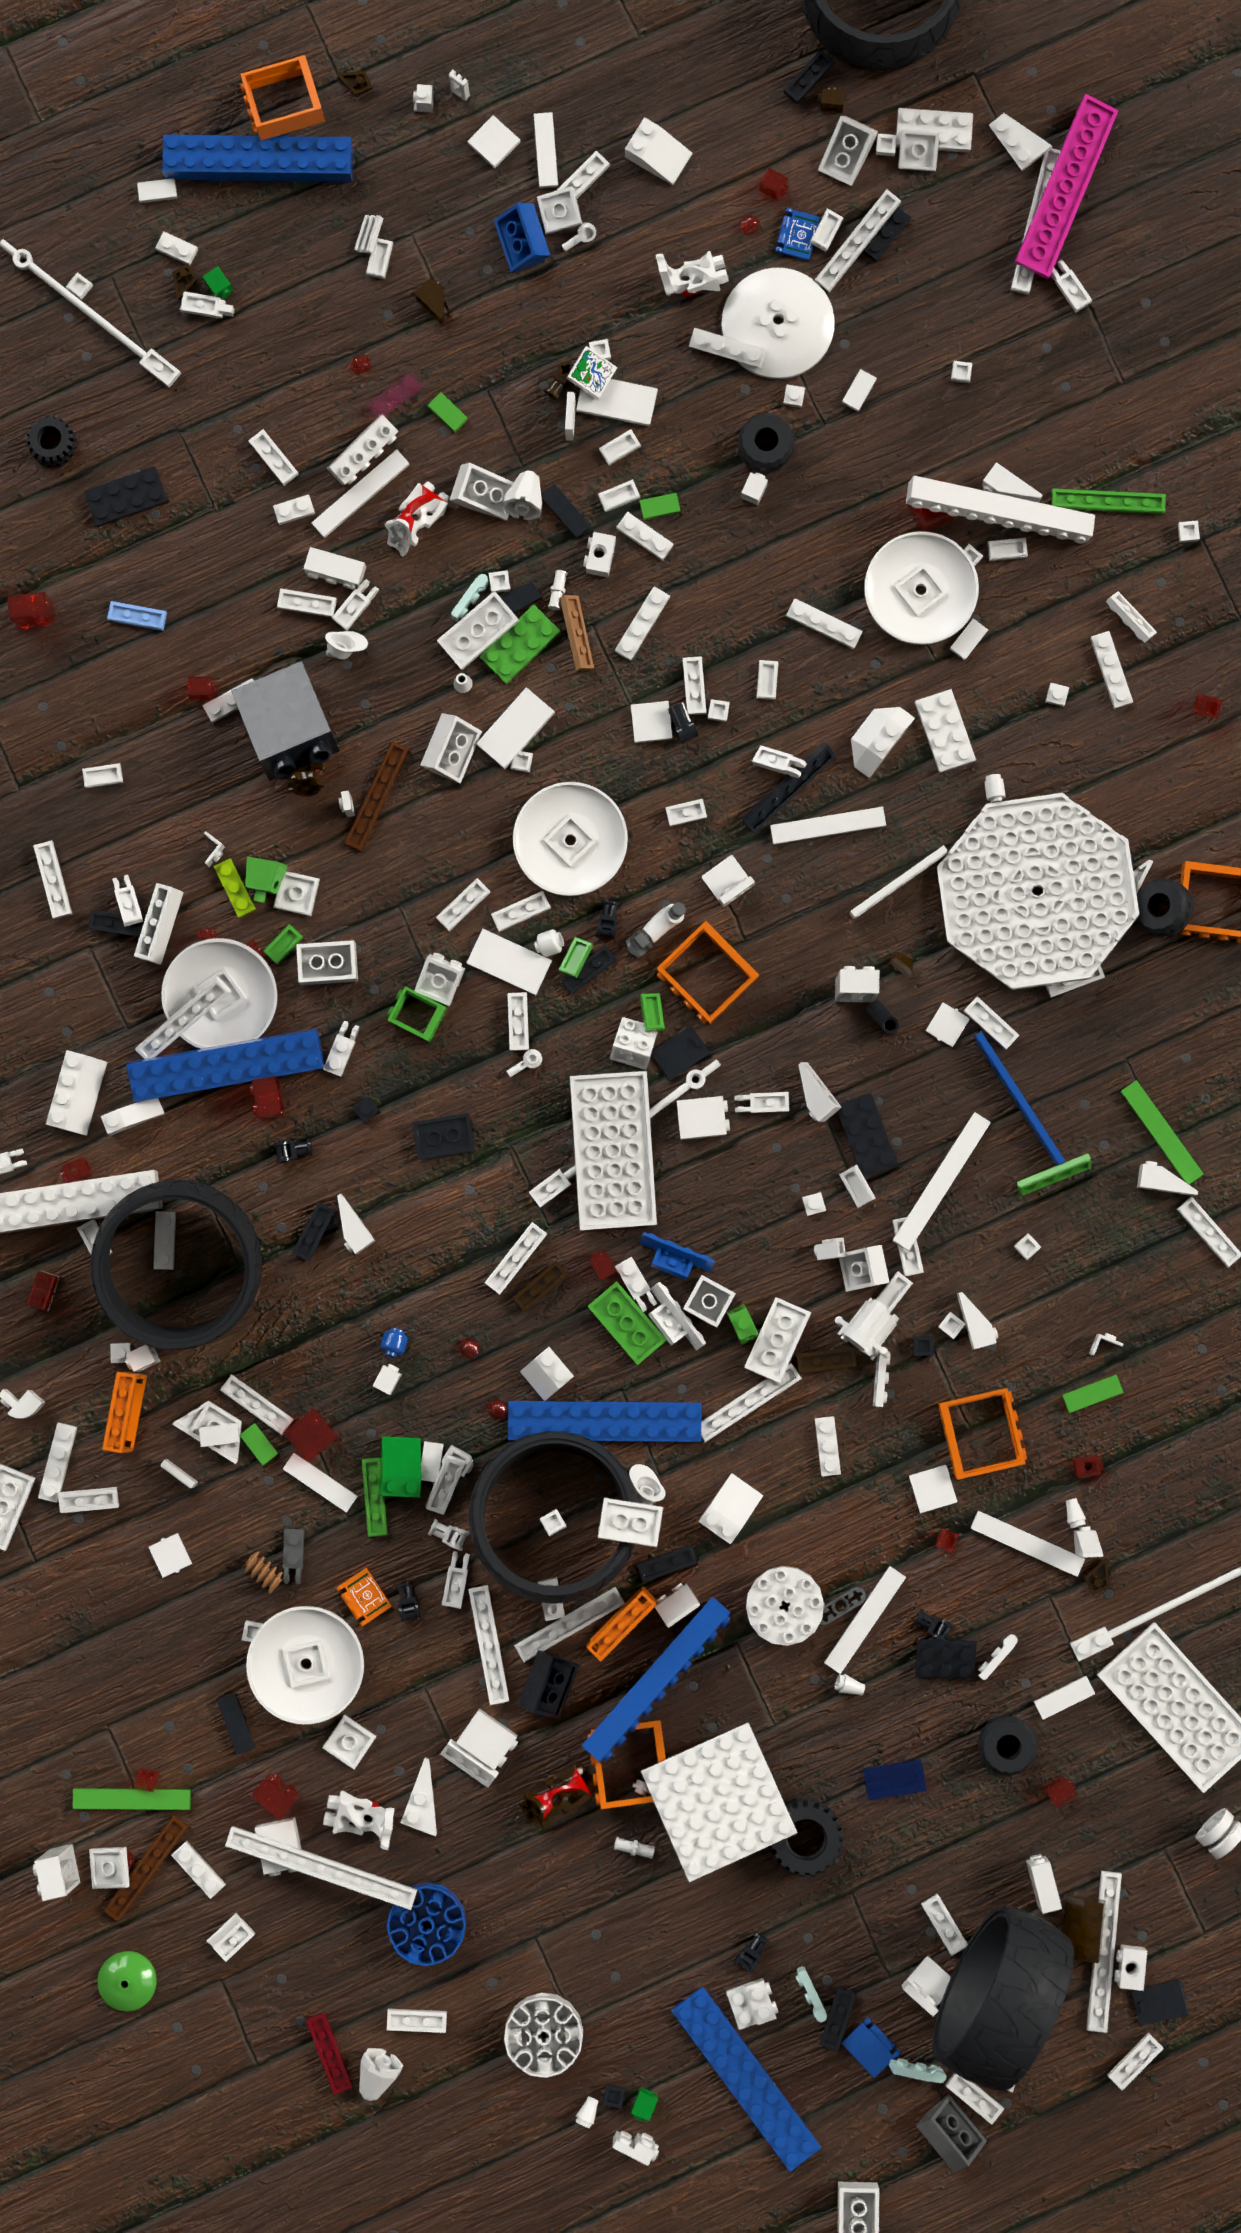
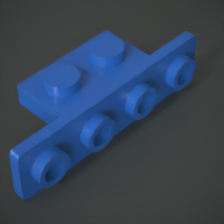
[639,1232,715,1280]

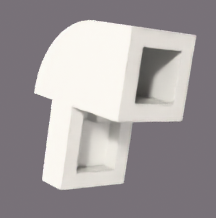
[0,1389,46,1418]

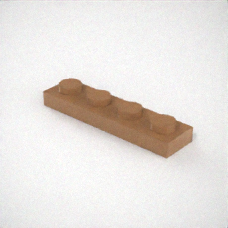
[560,595,594,671]

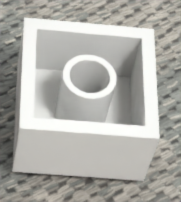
[683,1275,736,1328]

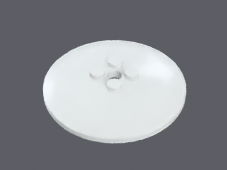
[722,268,834,379]
[864,532,979,645]
[513,782,628,896]
[161,938,277,1049]
[246,1606,364,1724]

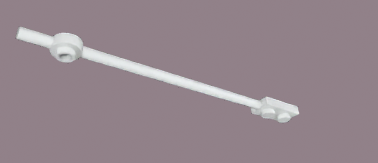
[0,239,181,388]
[529,1059,721,1208]
[1070,1567,1241,1661]

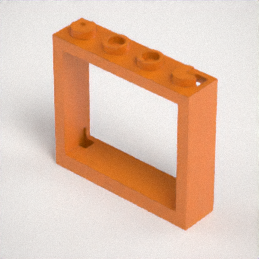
[240,55,325,141]
[1180,861,1241,943]
[656,921,759,1025]
[102,1372,147,1453]
[938,1388,1027,1480]
[587,1586,656,1662]
[588,1720,666,1809]

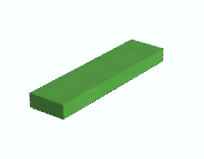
[1017,1154,1092,1196]
[362,1457,388,1537]

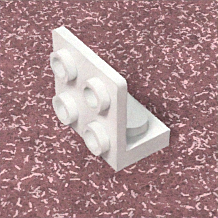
[702,855,755,908]
[610,1017,658,1070]
[902,1956,951,2016]

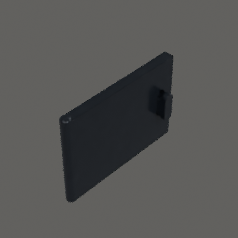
[651,1025,710,1081]
[1131,1978,1189,2026]

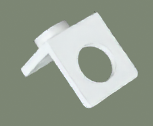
[204,831,225,867]
[1089,1333,1123,1356]

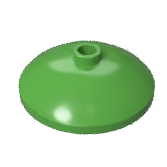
[98,1951,157,2011]

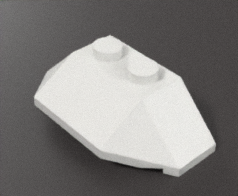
[851,707,915,779]

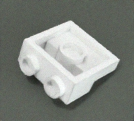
[414,953,465,1006]
[726,1978,779,2030]
[613,2131,659,2166]

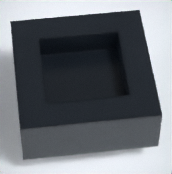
[353,1096,380,1123]
[913,1336,934,1356]
[602,2083,625,2109]

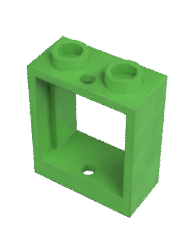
[387,986,447,1043]

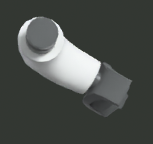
[626,902,686,958]

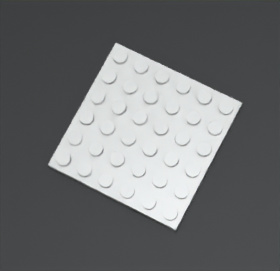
[641,1723,797,1882]

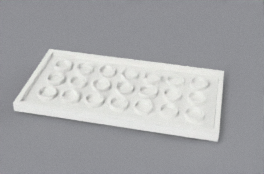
[570,1071,657,1230]
[1097,1622,1241,1793]

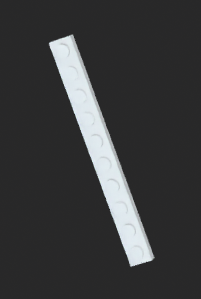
[225,1826,418,1910]

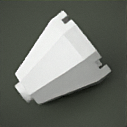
[503,471,542,521]
[359,2048,403,2101]

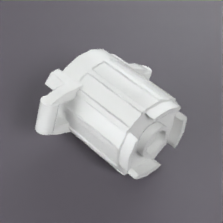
[835,1298,899,1361]

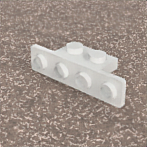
[648,1282,706,1350]

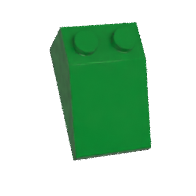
[378,1436,421,1497]

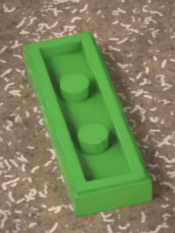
[1062,1374,1124,1413]

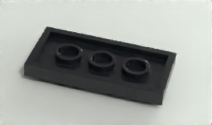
[84,466,168,527]
[837,1093,898,1177]

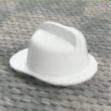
[325,631,368,659]
[629,1464,665,1505]

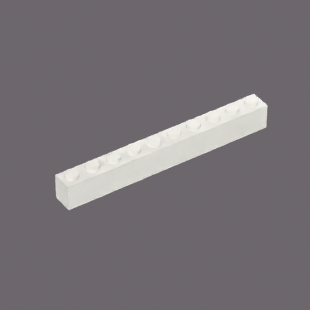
[906,476,1095,543]

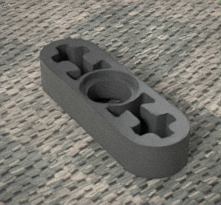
[820,1587,866,1625]

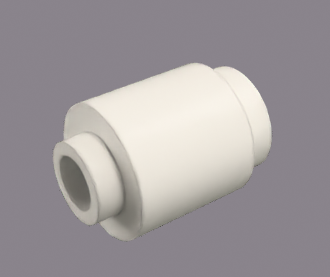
[984,774,1006,803]

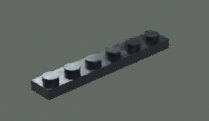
[741,742,836,834]

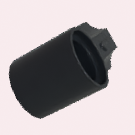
[668,702,698,743]
[865,999,899,1036]

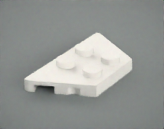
[173,1401,242,1464]

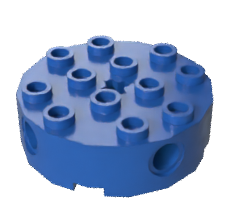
[387,1882,467,1966]

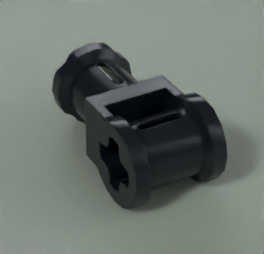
[596,900,619,940]
[273,1139,313,1163]
[395,1581,421,1622]
[913,1608,955,1640]
[733,1932,770,1975]

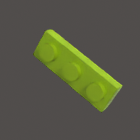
[214,858,256,918]

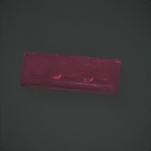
[367,371,423,418]

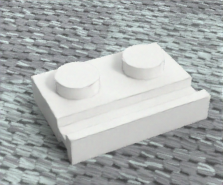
[207,1913,255,1962]

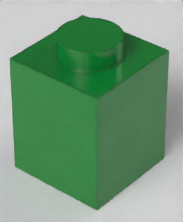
[203,266,233,299]
[631,2087,658,2122]

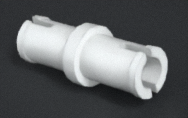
[548,570,567,610]
[614,1837,655,1859]

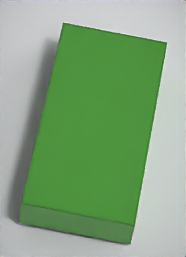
[428,392,468,432]
[640,493,680,520]
[263,924,304,965]
[559,937,593,979]
[640,993,665,1032]
[240,1423,279,1465]

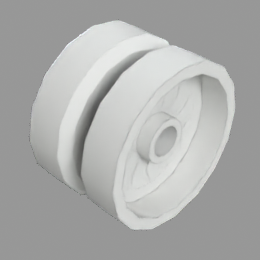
[1196,1808,1241,1859]

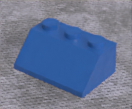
[494,202,550,272]

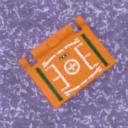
[336,1567,392,1627]

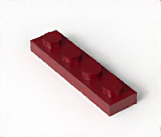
[306,2011,353,2095]

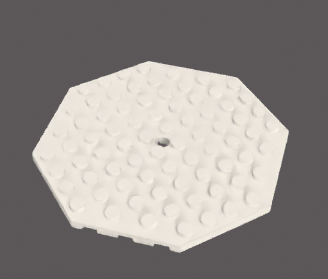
[937,793,1139,990]

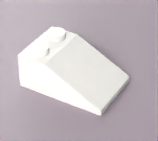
[818,116,878,186]
[625,117,692,185]
[450,463,514,520]
[698,1473,763,1544]

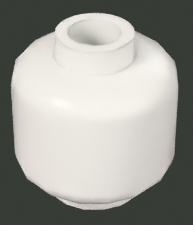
[534,929,564,957]

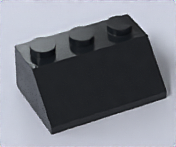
[518,1650,580,1720]

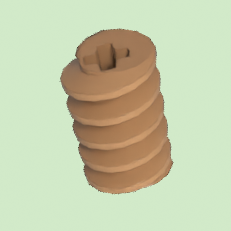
[242,1551,284,1594]

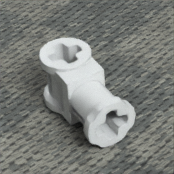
[428,1519,470,1551]

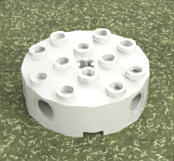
[746,1566,824,1646]
[504,1993,583,2078]

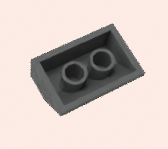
[916,2094,987,2173]

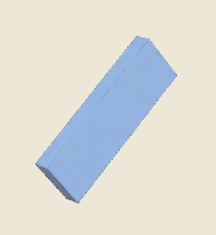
[107,601,167,631]

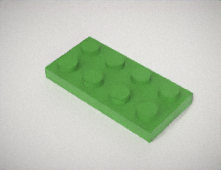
[480,604,560,685]
[588,1281,666,1365]

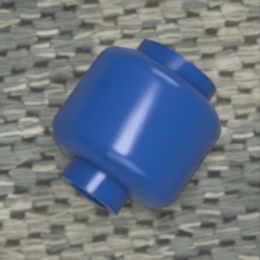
[380,1328,408,1358]

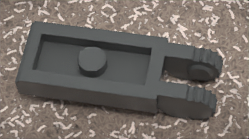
[283,1529,304,1584]

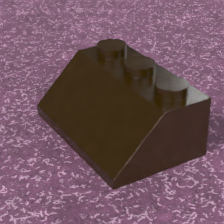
[1063,1895,1106,1963]

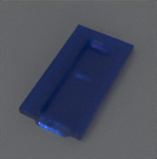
[863,1759,926,1801]

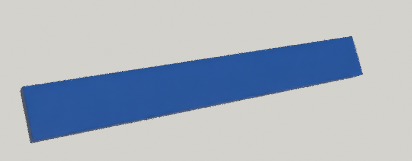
[974,1032,1065,1166]

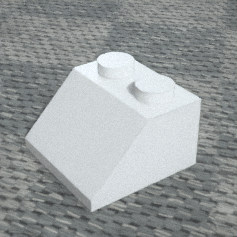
[839,1245,890,1292]
[520,1347,574,1401]
[655,1583,700,1628]

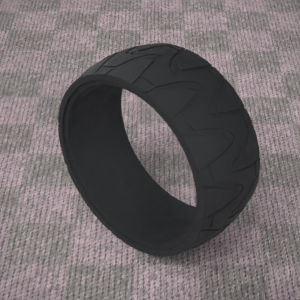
[802,0,962,71]
[90,1179,262,1350]
[469,1431,638,1604]
[932,1906,1074,2091]

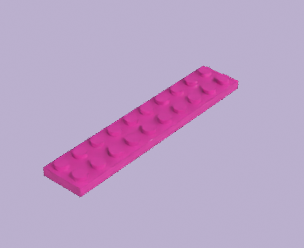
[1014,94,1118,279]

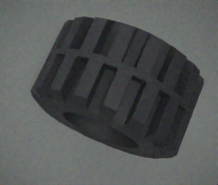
[26,415,77,468]

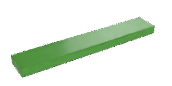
[1051,489,1166,514]
[1120,1080,1203,1185]
[73,1788,191,1810]

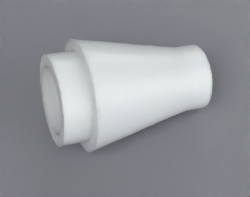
[453,673,472,693]
[1065,1498,1086,1528]
[835,1674,865,1696]
[576,2096,599,2128]

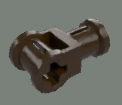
[544,361,573,400]

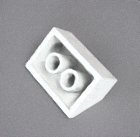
[420,713,482,783]

